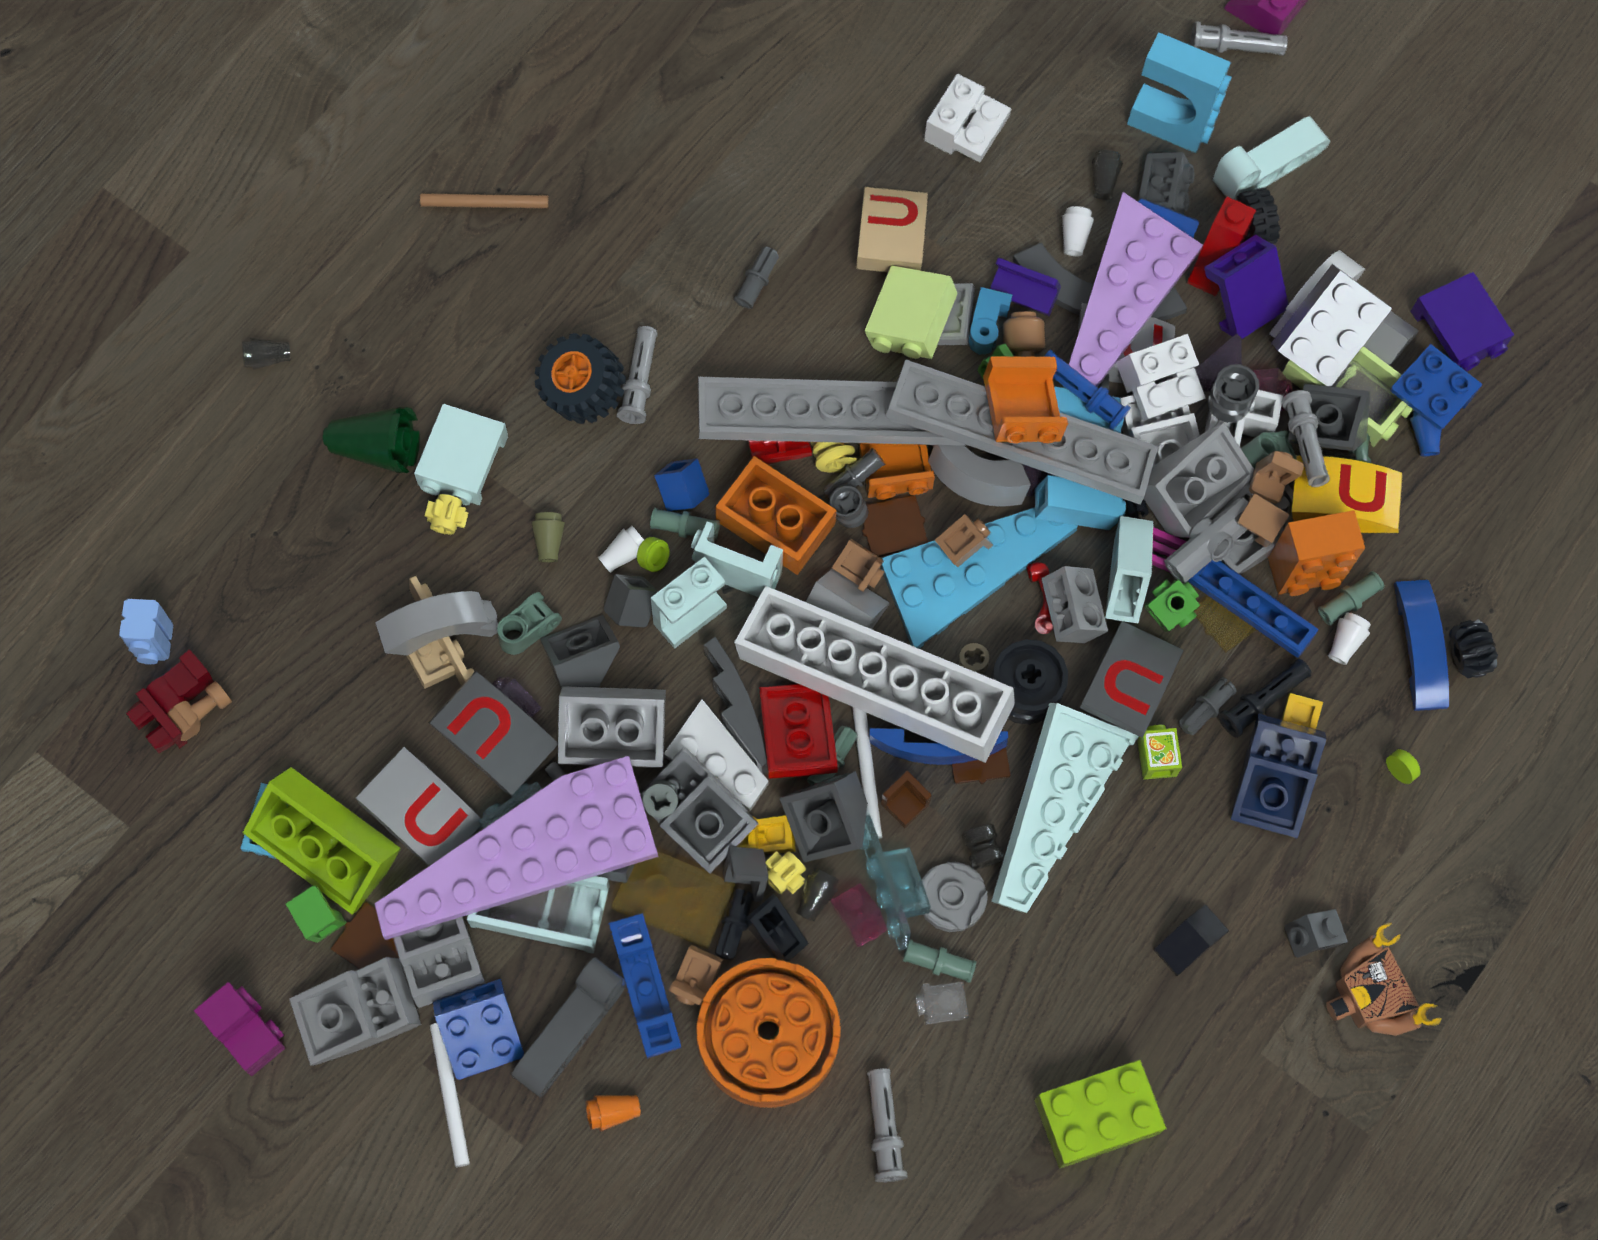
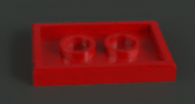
[759,684,838,779]

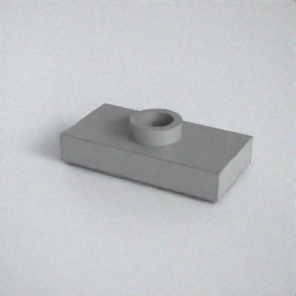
[937,283,975,345]

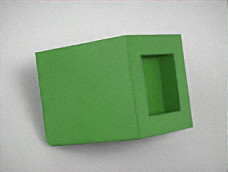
[286,886,347,943]

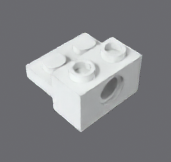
[924,74,1011,162]
[1116,334,1206,421]

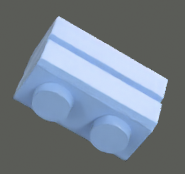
[119,599,173,664]

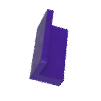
[990,258,1062,316]

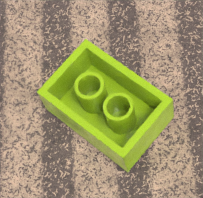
[1034,1060,1166,1169]

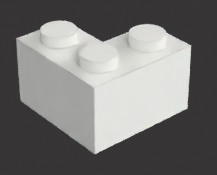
[1204,390,1283,447]

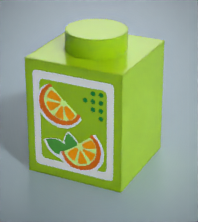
[1137,725,1182,780]

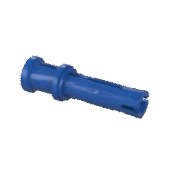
[1044,349,1131,430]

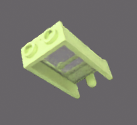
[1281,346,1413,447]

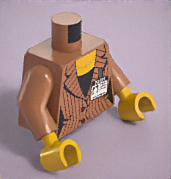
[1326,923,1441,1036]

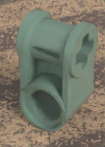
[1241,430,1299,470]
[497,592,562,655]

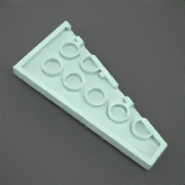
[991,703,1139,913]

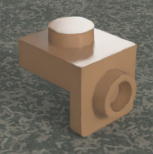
[1249,451,1304,504]
[832,539,885,592]
[669,945,723,1005]

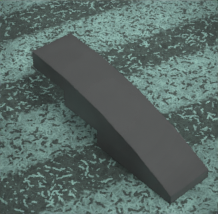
[704,637,767,774]

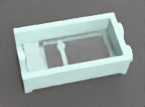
[466,876,610,954]

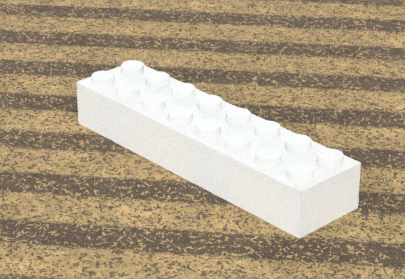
[734,586,1015,763]

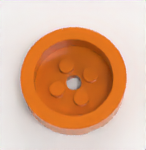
[697,958,840,1108]

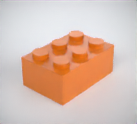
[715,456,837,575]
[1268,510,1365,596]

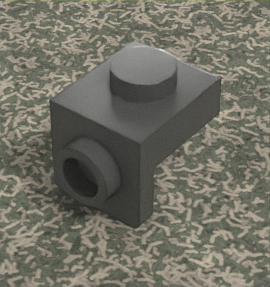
[1285,909,1348,958]

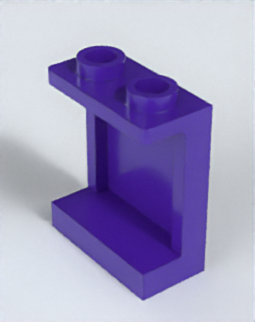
[1204,235,1289,341]
[1410,272,1514,372]

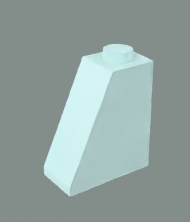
[1105,516,1153,624]

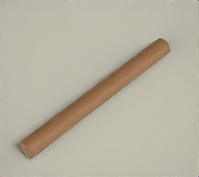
[420,194,549,208]

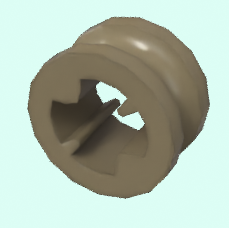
[959,643,990,675]

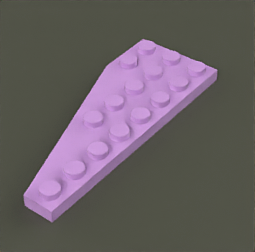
[375,756,658,940]

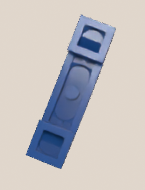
[1394,580,1449,711]
[870,728,1008,765]
[609,913,682,1058]

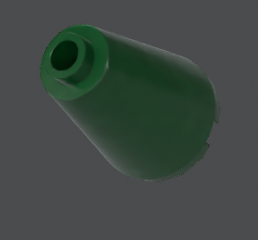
[323,407,420,473]

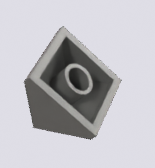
[1288,384,1370,451]

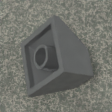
[540,615,620,689]
[780,771,868,863]

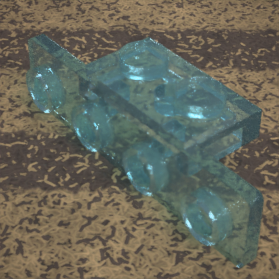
[860,815,931,950]

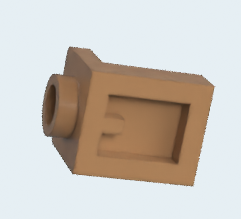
[935,514,993,567]

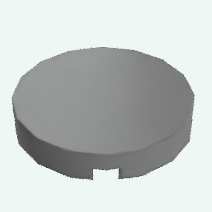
[918,861,988,932]

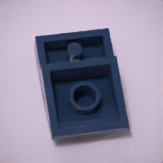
[1230,714,1327,838]

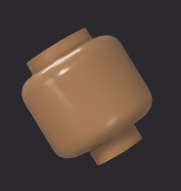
[1003,311,1045,357]

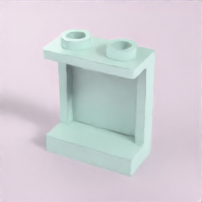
[414,404,508,505]
[691,521,783,597]
[651,556,727,649]

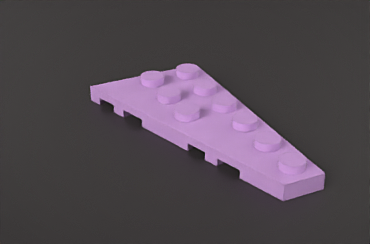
[1069,192,1203,387]

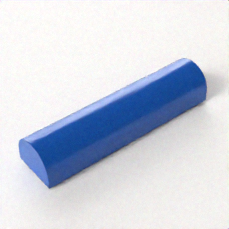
[1187,560,1319,658]

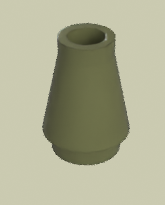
[532,512,565,563]

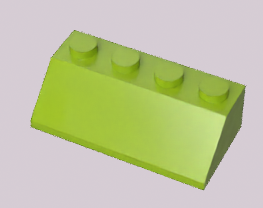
[243,767,401,915]

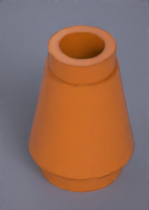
[586,1095,641,1132]

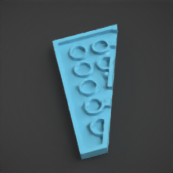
[881,507,1078,649]

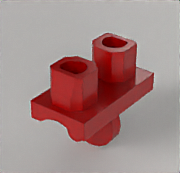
[748,440,812,465]

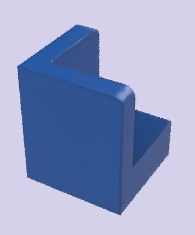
[654,458,709,511]

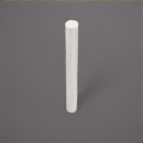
[852,707,882,840]
[430,1023,470,1167]

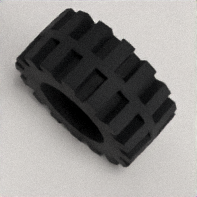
[1236,187,1280,244]

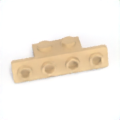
[407,576,474,689]

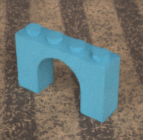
[1127,32,1232,153]
[1035,386,1126,530]

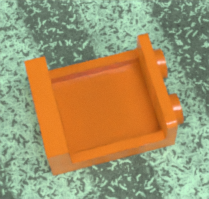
[983,356,1068,444]
[858,443,935,500]

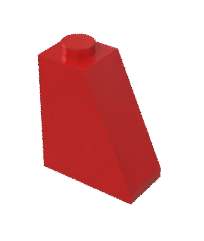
[1187,196,1256,296]

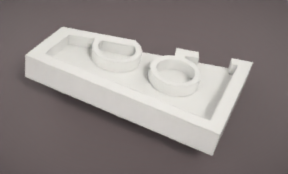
[664,699,769,812]

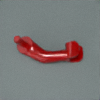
[1026,562,1053,634]

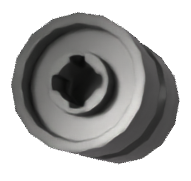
[1208,364,1259,423]

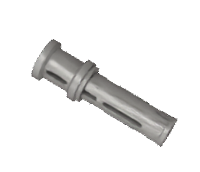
[1190,21,1287,55]
[617,326,658,424]
[1282,390,1330,487]
[867,1069,908,1182]

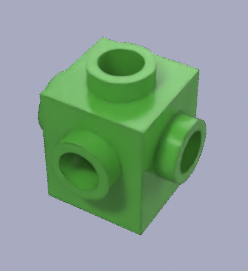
[1143,579,1200,632]

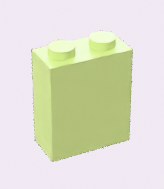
[865,265,958,359]

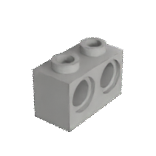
[1042,566,1108,643]

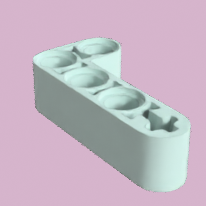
[1213,116,1330,201]

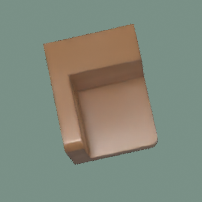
[1237,493,1289,548]

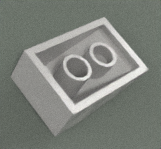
[1144,422,1254,538]

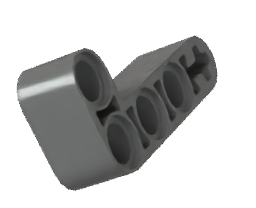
[512,958,626,1098]

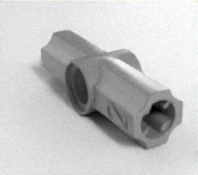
[1164,498,1248,583]

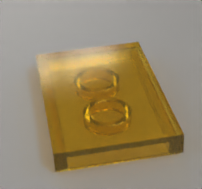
[611,851,736,949]

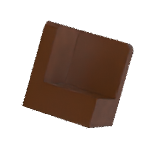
[881,771,932,828]

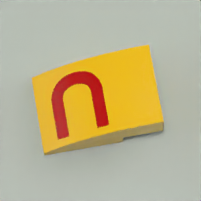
[1292,456,1402,533]

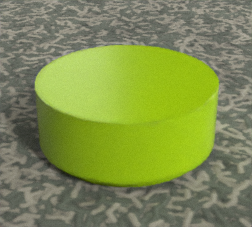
[637,537,670,572]
[1386,749,1421,784]

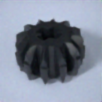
[1449,619,1498,679]

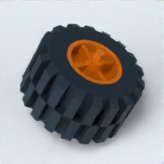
[535,333,626,424]

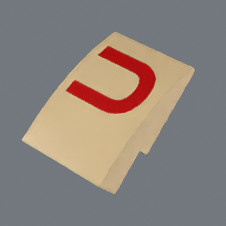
[856,187,928,272]

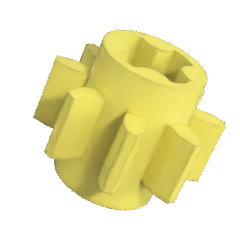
[424,494,468,535]
[766,851,806,894]

